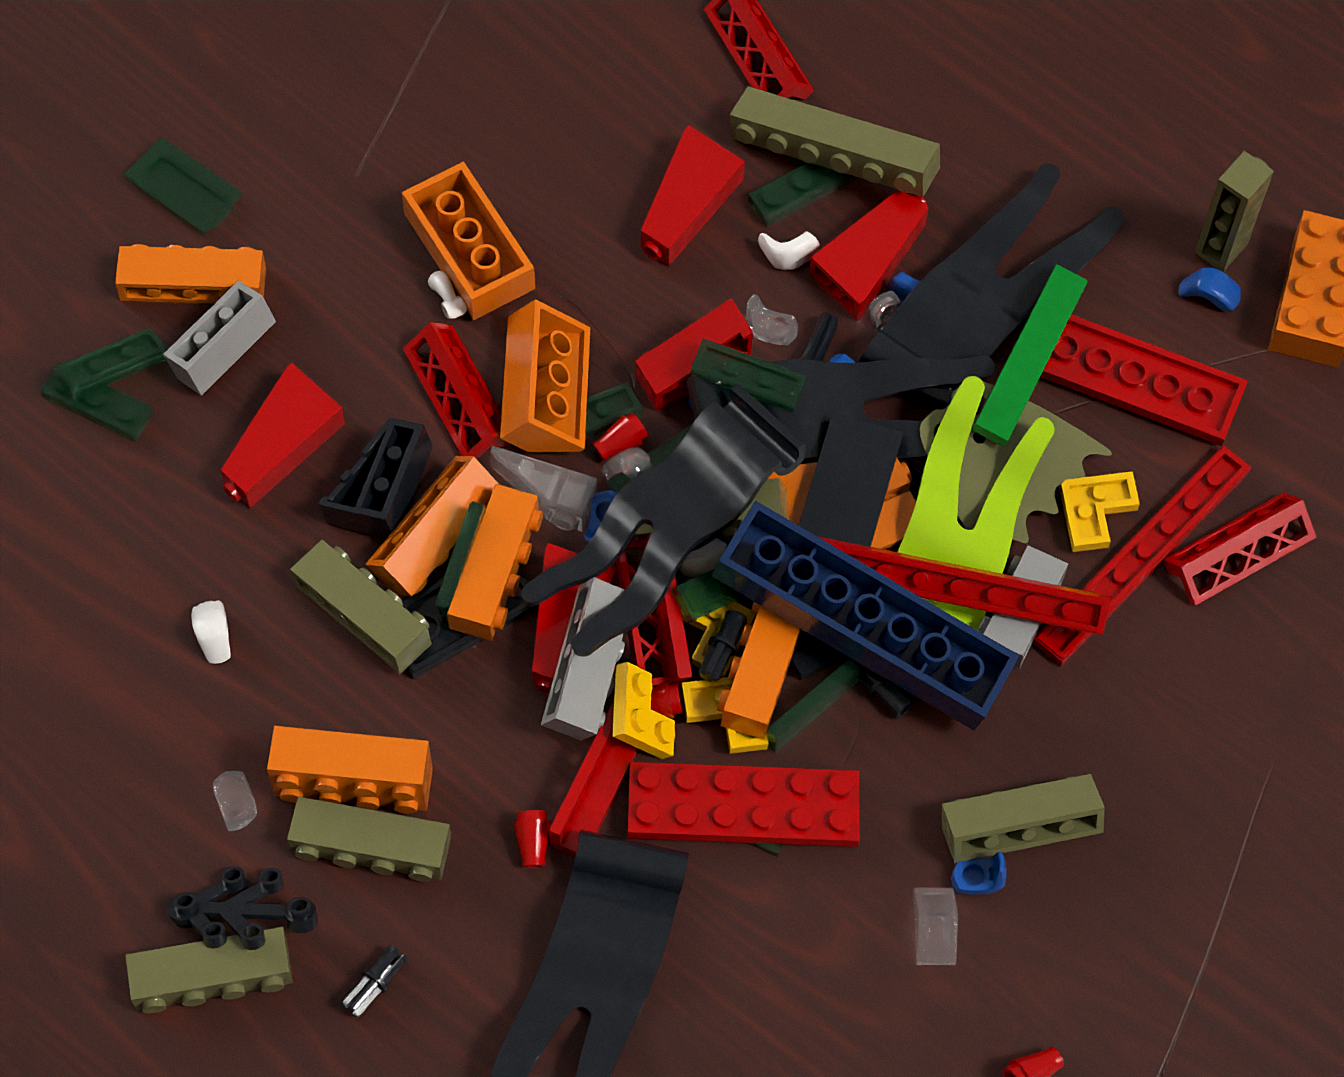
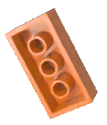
[402,161,535,321]
[1268,210,1344,368]
[267,726,433,814]

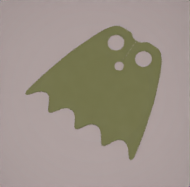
[920,382,1112,543]

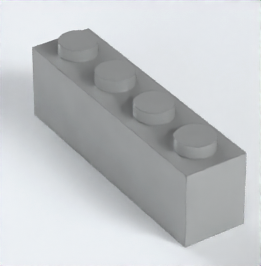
[541,577,626,741]

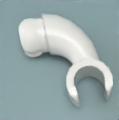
[428,271,467,319]

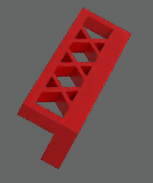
[703,0,815,100]
[402,322,511,459]
[1163,492,1317,606]
[616,534,692,688]
[549,701,639,857]

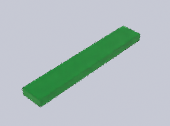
[972,264,1088,447]

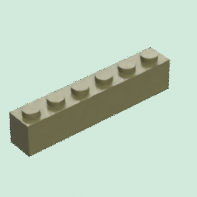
[730,86,940,197]

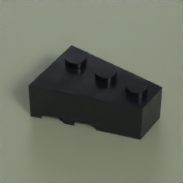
[318,417,433,538]

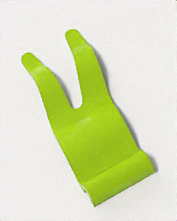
[898,376,1055,631]

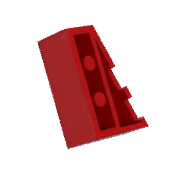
[635,298,753,411]

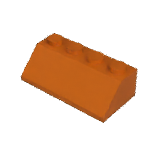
[500,299,590,452]

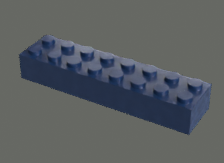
[712,500,1020,731]

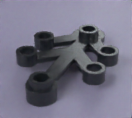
[167,867,318,950]

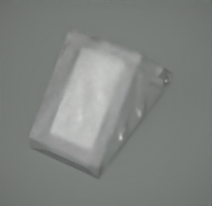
[914,888,958,965]

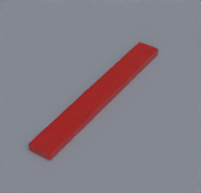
[1033,445,1252,667]
[817,536,1111,635]

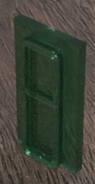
[124,137,242,234]

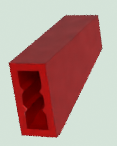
[641,125,745,266]
[809,190,929,321]
[221,363,345,509]
[532,543,617,696]

